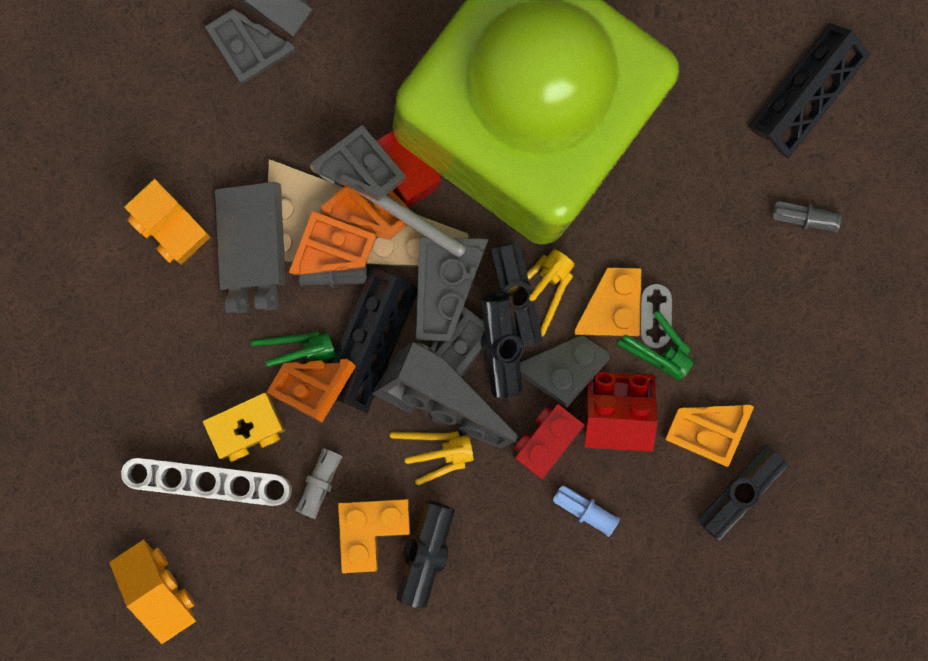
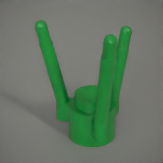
[617,311,694,381]
[250,331,335,367]

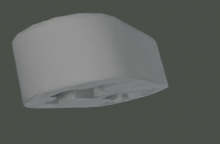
[640,284,672,349]

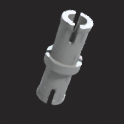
[295,448,343,519]

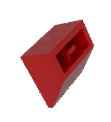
[584,372,658,452]

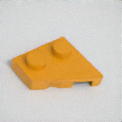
[574,268,641,337]
[664,405,754,467]

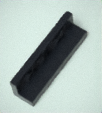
[748,23,870,159]
[332,268,418,413]

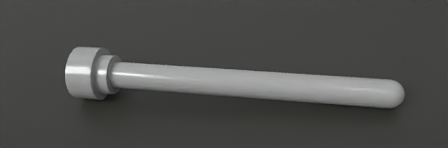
[320,175,466,256]

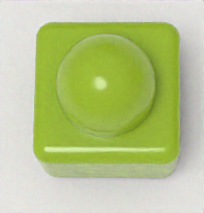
[393,0,679,244]

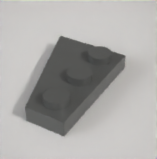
[416,237,488,341]

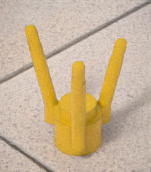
[508,249,575,337]
[389,431,473,485]

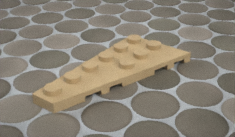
[268,159,469,267]

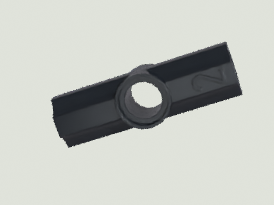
[491,241,543,347]
[480,292,524,398]
[697,445,789,541]
[396,500,455,609]

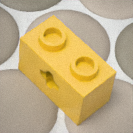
[202,392,285,462]

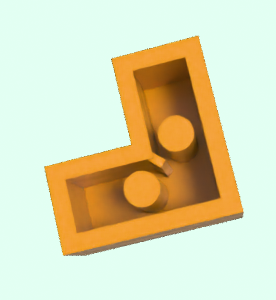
[124,179,211,265]
[338,499,411,573]
[109,539,196,644]

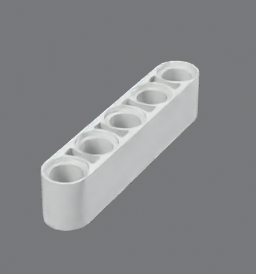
[121,458,292,506]

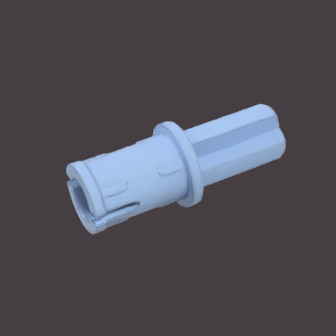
[553,485,620,537]

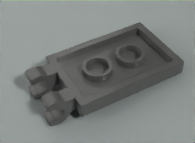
[215,182,286,314]

